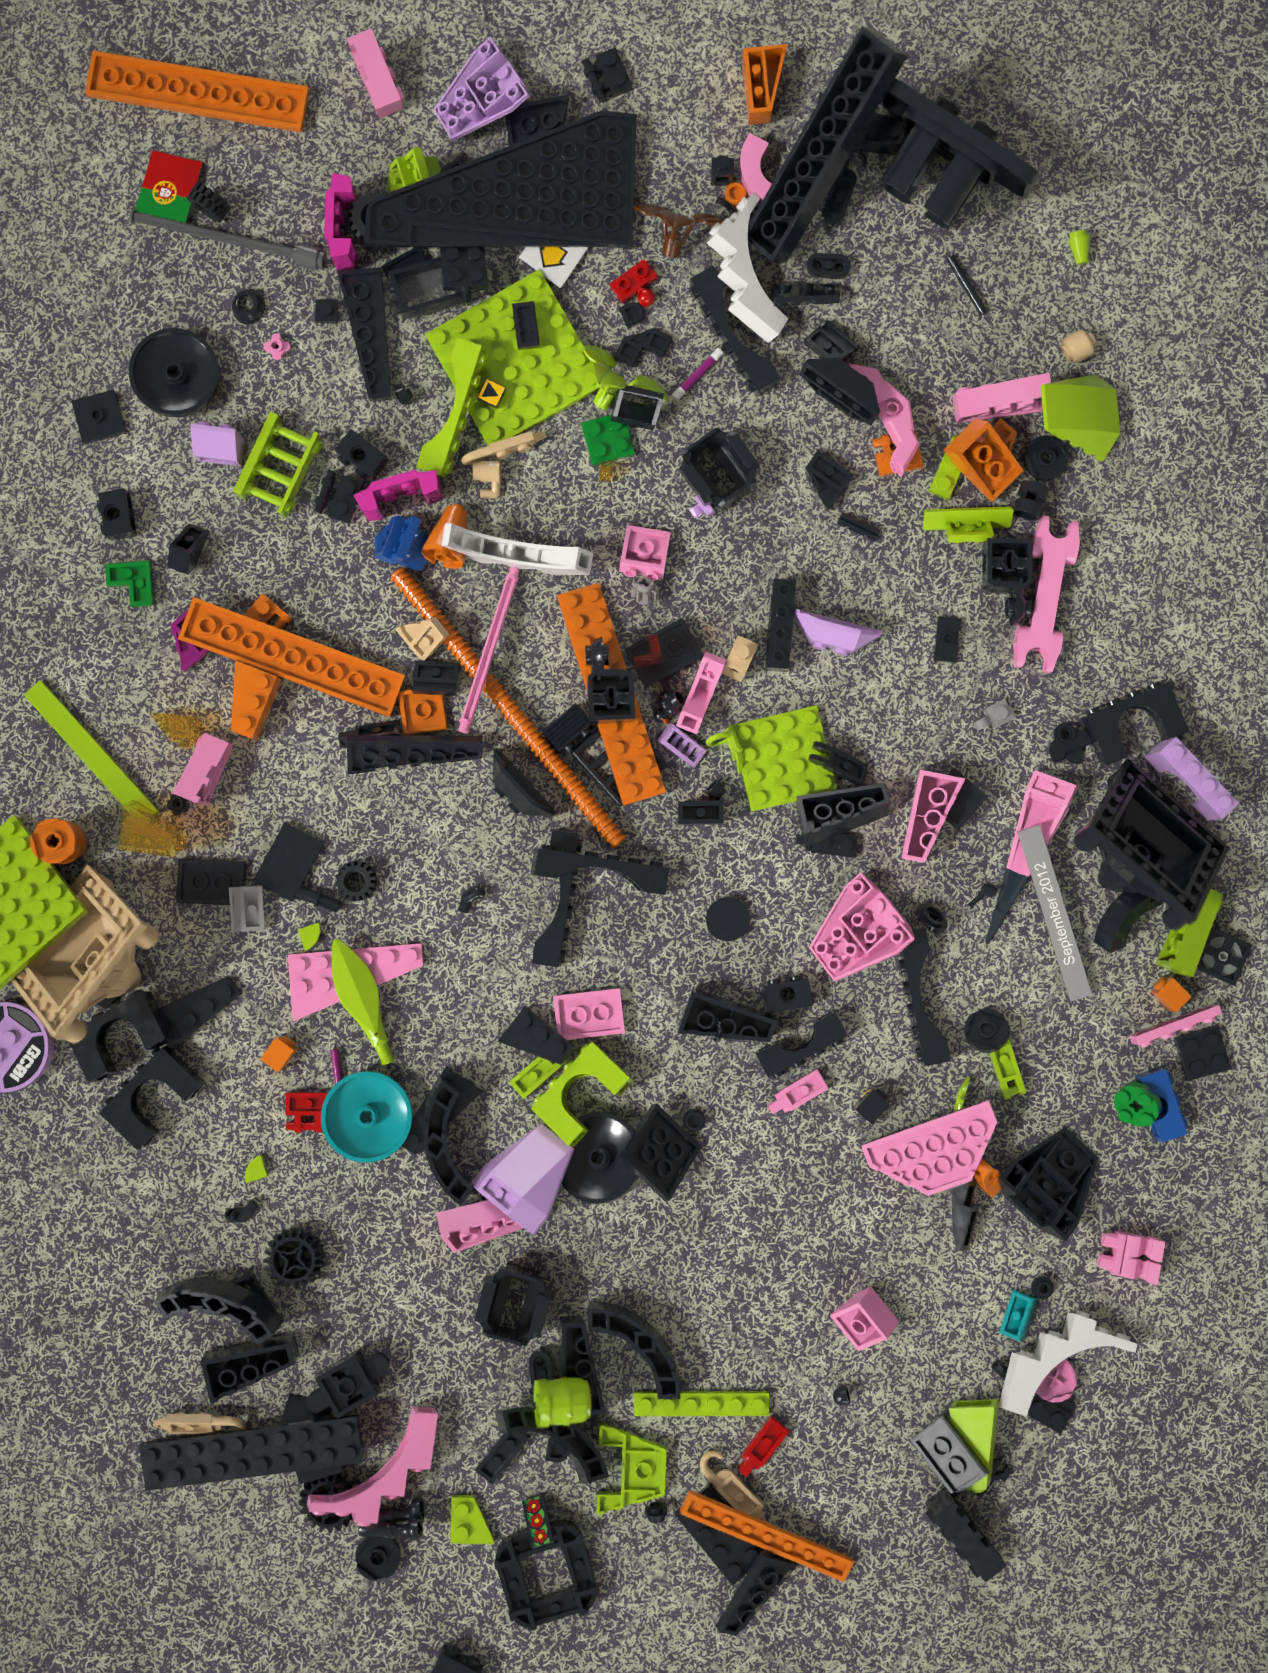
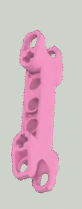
[1013,515,1080,674]

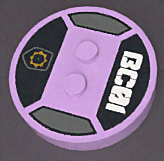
[0,1001,54,1092]

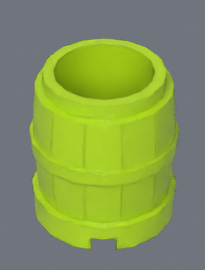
[534,1377,591,1428]

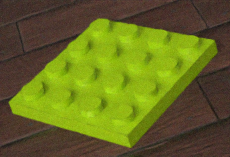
[733,705,837,812]

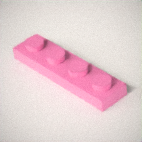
[1129,1004,1222,1047]

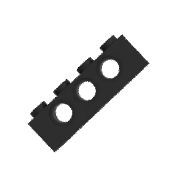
[765,578,796,672]

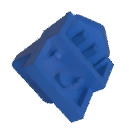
[374,515,429,571]

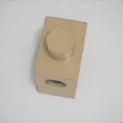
[721,635,759,682]

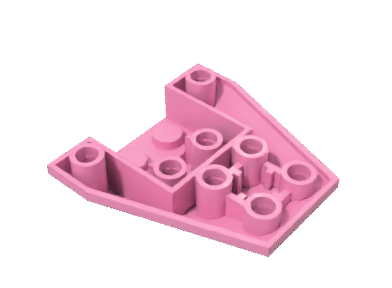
[809,872,915,981]

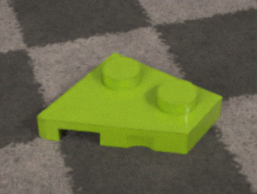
[450,1495,495,1544]

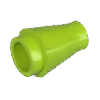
[1068,230,1090,265]

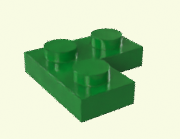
[105,561,155,608]

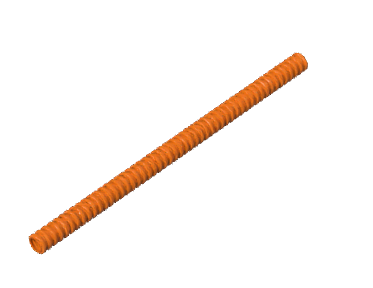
[390,567,627,849]

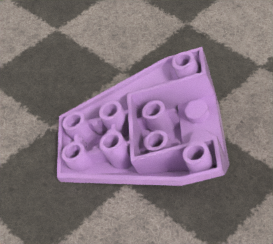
[433,37,531,141]
[472,1123,574,1236]

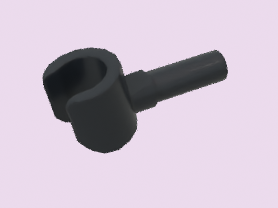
[968,883,997,908]

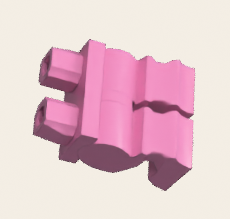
[1097,1230,1165,1285]

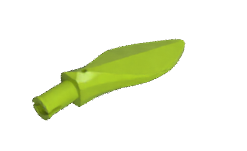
[331,938,395,1065]

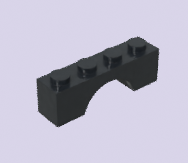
[754,1011,848,1079]

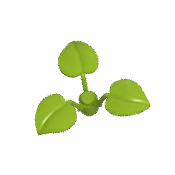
[583,345,669,410]

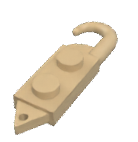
[461,431,547,465]
[153,1412,245,1434]
[700,1451,765,1521]

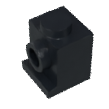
[711,155,734,186]

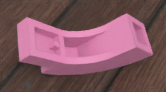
[739,133,772,206]
[676,652,726,734]

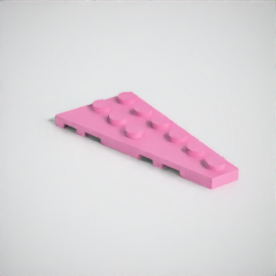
[288,943,424,1021]

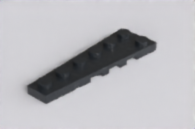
[337,267,392,402]
[347,735,483,774]

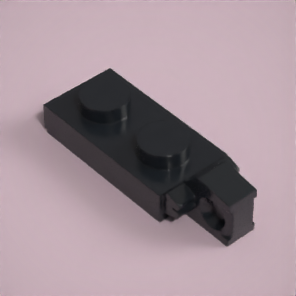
[338,720,401,748]
[795,834,858,858]

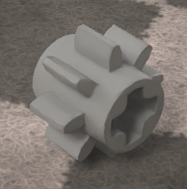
[631,577,659,605]

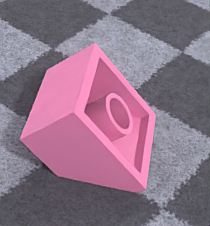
[830,1287,899,1351]

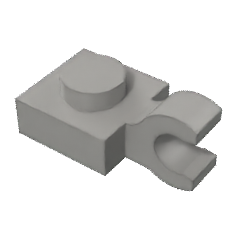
[973,698,1015,731]

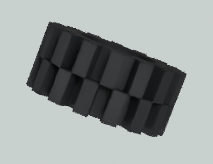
[186,182,231,223]
[335,861,378,901]

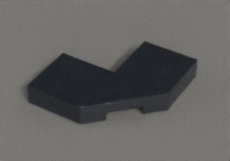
[614,328,673,368]

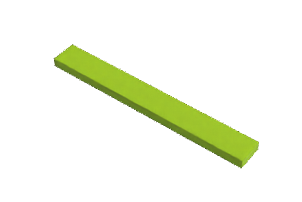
[24,680,160,826]

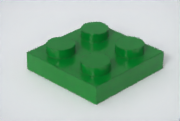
[581,415,635,467]

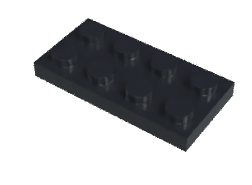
[675,1484,765,1586]

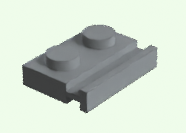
[229,885,265,933]

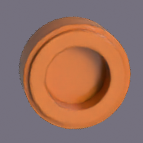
[725,182,747,206]

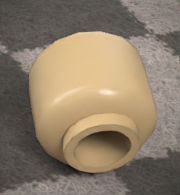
[1061,329,1097,363]

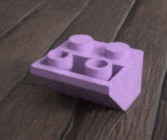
[190,421,245,467]

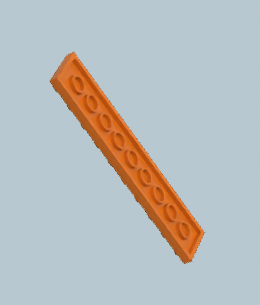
[85,51,310,133]
[557,583,666,806]
[178,597,405,717]

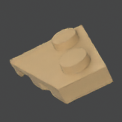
[396,617,449,661]

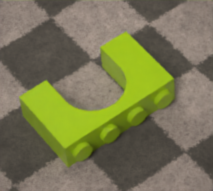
[531,1042,635,1147]

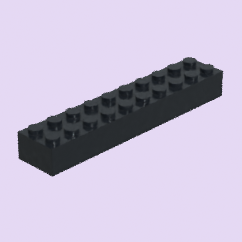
[748,26,908,263]

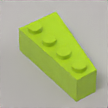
[1155,889,1223,977]

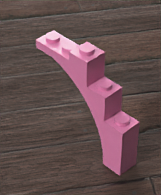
[307,1406,438,1526]

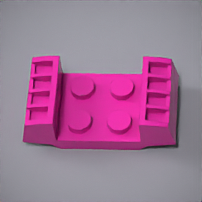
[324,173,358,271]
[354,470,443,521]

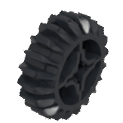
[264,1227,326,1289]
[298,1473,355,1534]

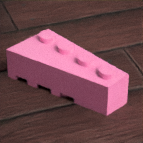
[901,770,965,863]
[436,1200,523,1253]

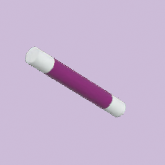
[672,348,724,401]

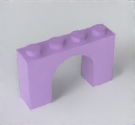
[1144,737,1239,821]

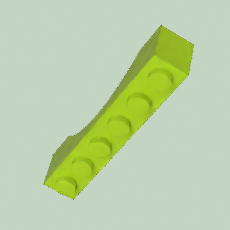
[416,337,488,478]

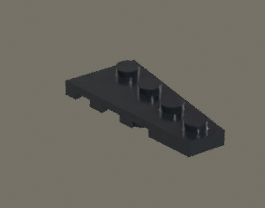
[716,1551,798,1636]

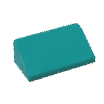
[999,1290,1038,1342]

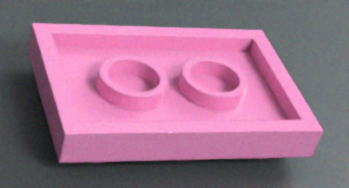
[553,988,625,1040]

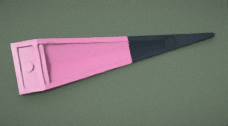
[985,770,1078,944]

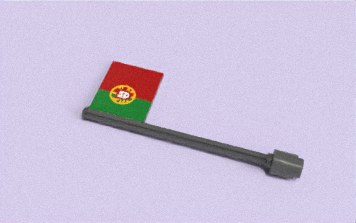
[129,150,327,271]

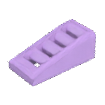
[657,723,708,768]

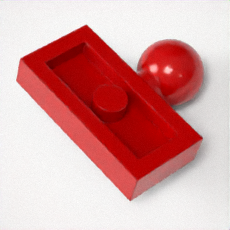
[609,259,658,307]

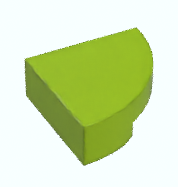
[298,922,321,951]
[245,1154,269,1183]

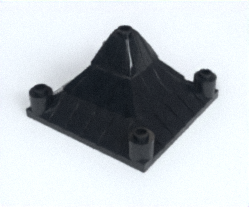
[1074,758,1229,931]

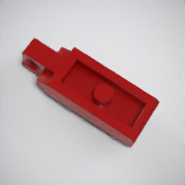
[738,1415,789,1477]

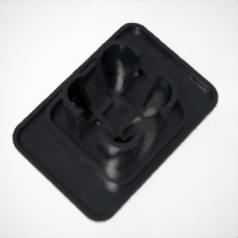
[880,78,1039,230]

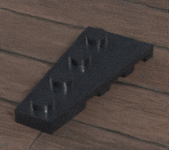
[160,976,243,1050]
[402,1067,484,1155]

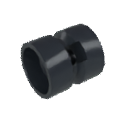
[1013,480,1049,521]

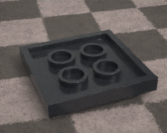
[619,1103,702,1201]

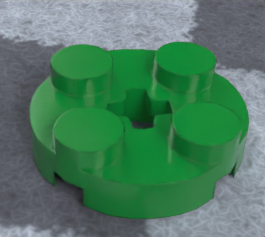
[1114,1082,1161,1127]

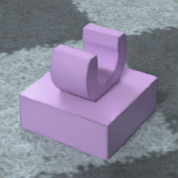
[689,496,716,519]

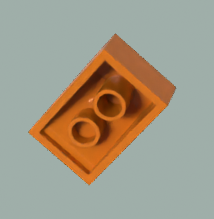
[944,418,1024,502]

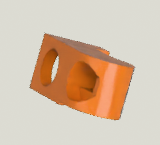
[974,1158,1001,1198]

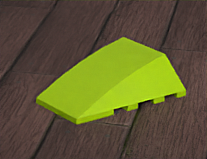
[1040,374,1120,461]

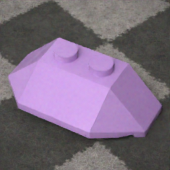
[793,609,882,656]

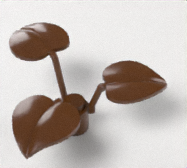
[633,204,724,258]

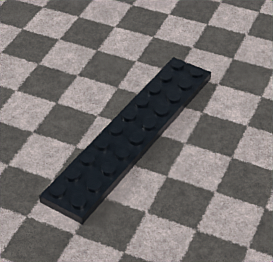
[139,1414,365,1491]

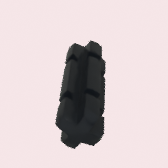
[837,513,880,541]

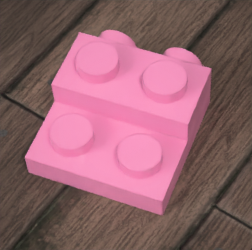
[619,525,671,581]

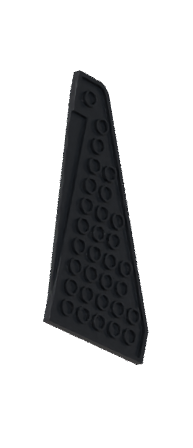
[365,110,637,249]

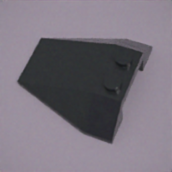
[998,1127,1098,1242]

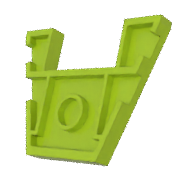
[596,1423,667,1515]

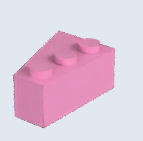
[347,29,405,119]
[172,733,233,806]

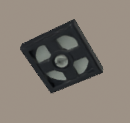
[1196,927,1253,986]

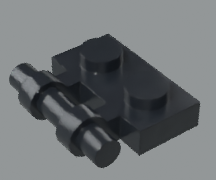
[582,47,633,103]
[313,470,364,525]

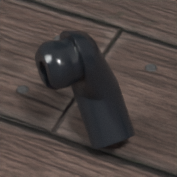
[225,1199,259,1223]

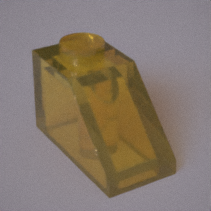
[151,712,202,749]

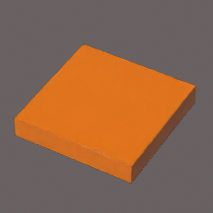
[398,690,449,736]

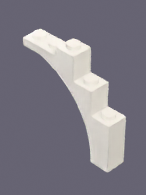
[707,192,789,343]
[441,523,593,575]
[998,1310,1137,1416]

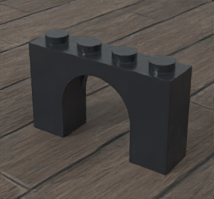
[1081,681,1190,767]
[69,990,174,1083]
[99,1046,206,1151]

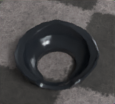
[232,288,265,325]

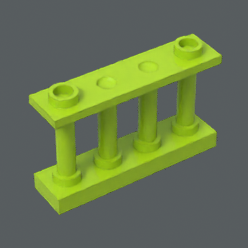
[233,412,323,518]

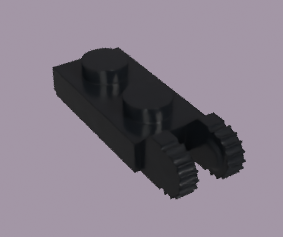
[809,741,868,786]

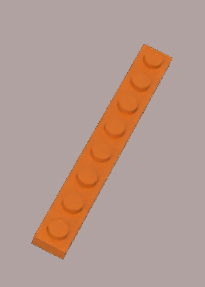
[680,1490,854,1582]

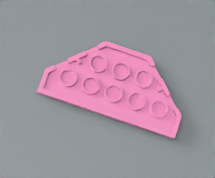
[861,1100,998,1196]

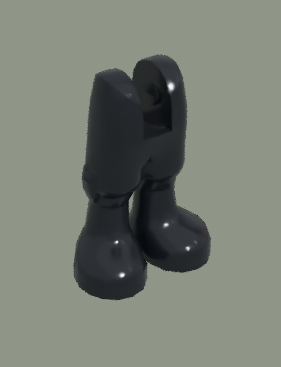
[358,1497,425,1541]

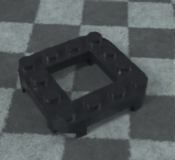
[494,1520,597,1631]

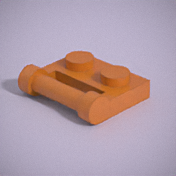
[244,594,293,629]

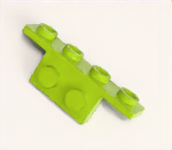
[922,506,1014,543]

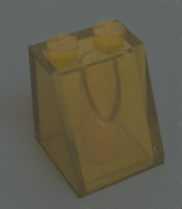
[118,800,186,857]

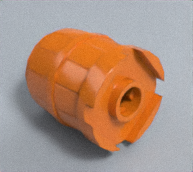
[30,818,88,864]

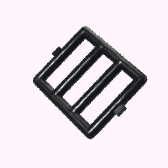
[571,726,667,806]

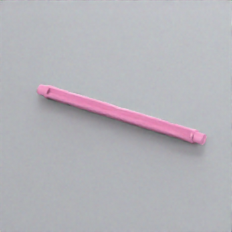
[458,567,520,734]

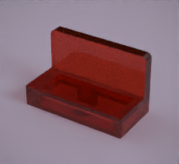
[634,634,662,668]

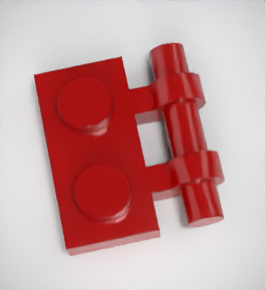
[285,1092,329,1133]

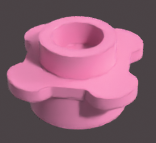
[264,333,290,360]

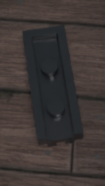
[474,1431,530,1484]

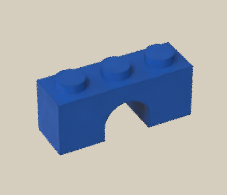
[1135,1067,1188,1142]

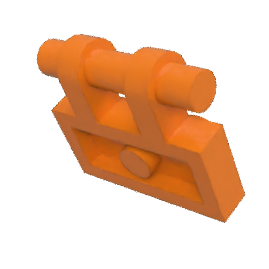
[872,431,923,477]

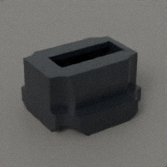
[679,427,759,511]
[474,1262,552,1346]

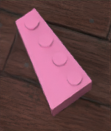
[952,373,1051,423]

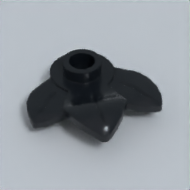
[1049,723,1092,764]

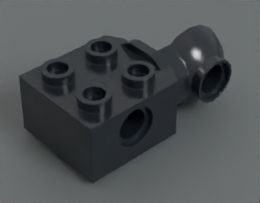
[982,538,1033,626]
[585,636,635,724]

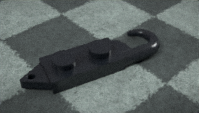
[821,149,867,232]

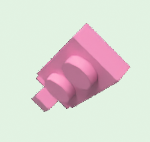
[767,1068,829,1114]

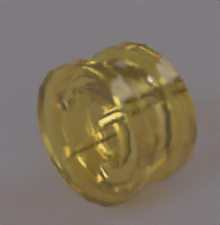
[599,462,611,483]

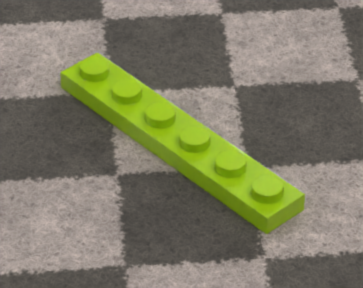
[634,1391,769,1416]

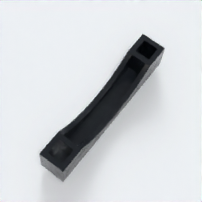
[688,265,781,398]
[532,830,583,967]
[530,844,669,895]
[898,928,951,1066]

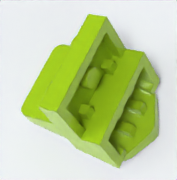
[387,147,441,192]

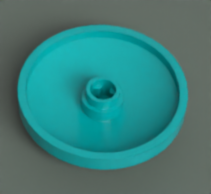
[321,1071,412,1163]

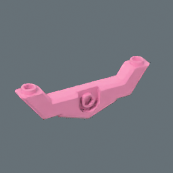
[848,363,920,477]

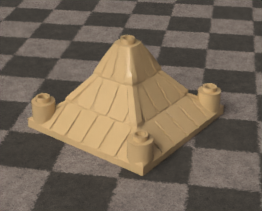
[11,864,158,1043]

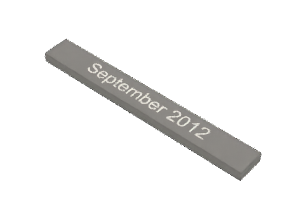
[1017,825,1092,1001]

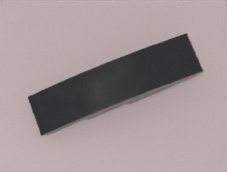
[952,1179,980,1251]

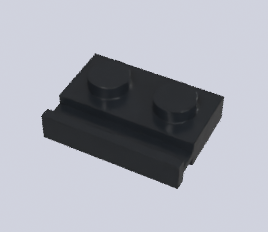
[804,320,858,362]
[411,661,460,696]
[1027,1393,1077,1434]

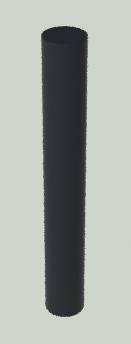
[946,255,988,316]

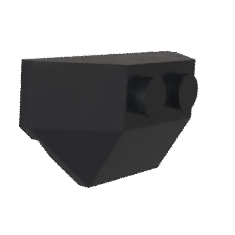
[799,357,880,426]
[492,748,558,817]

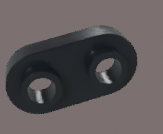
[806,253,851,279]
[529,1349,554,1392]

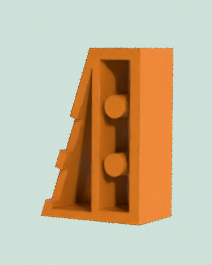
[742,44,787,125]
[231,660,282,741]

